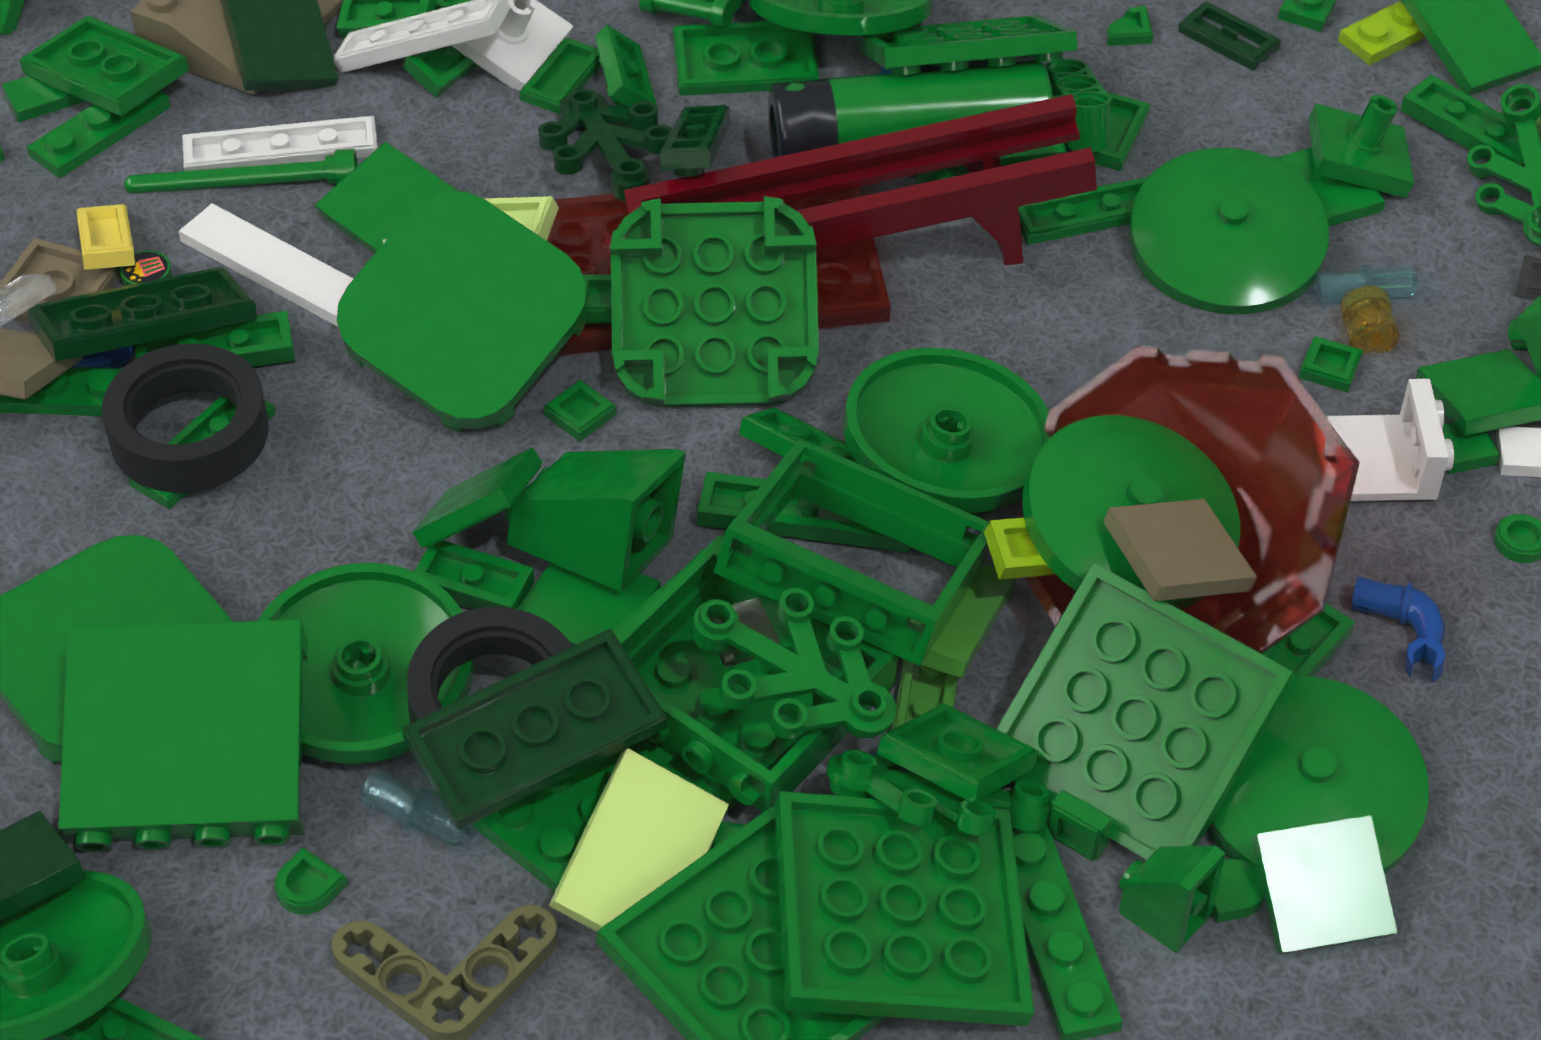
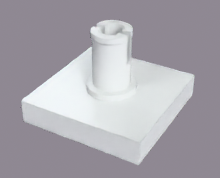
[451,0,573,91]

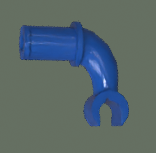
[1351,576,1445,683]

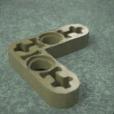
[331,905,558,1040]

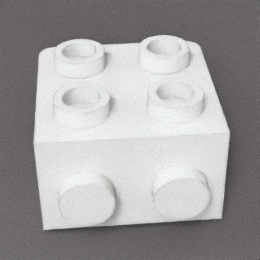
[1317,379,1454,501]

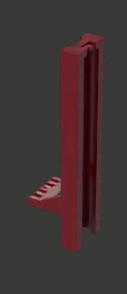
[624,94,1097,265]

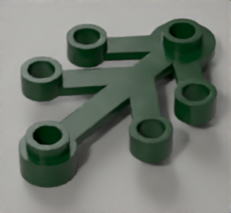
[538,89,672,202]

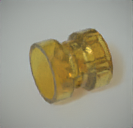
[1340,286,1400,354]

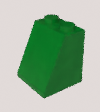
[505,449,686,592]

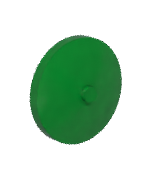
[749,0,933,36]
[1129,147,1329,314]
[843,348,1055,513]
[1022,415,1240,610]
[257,563,475,764]
[1208,676,1429,874]
[0,870,152,1040]

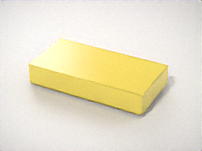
[76,204,135,270]

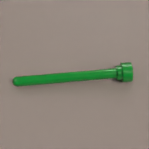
[124,148,358,194]

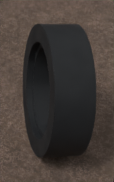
[102,344,269,493]
[407,607,572,723]

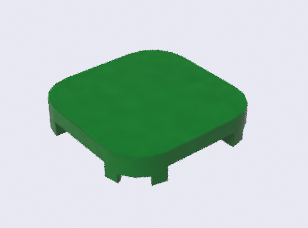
[337,191,588,433]
[610,196,819,407]
[0,535,232,765]

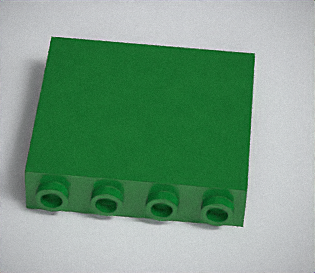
[59,619,308,852]

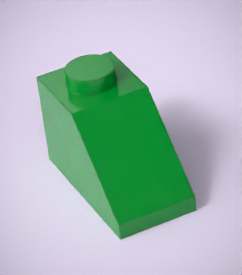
[1118,846,1226,953]

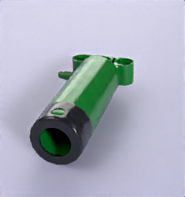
[768,59,1110,158]

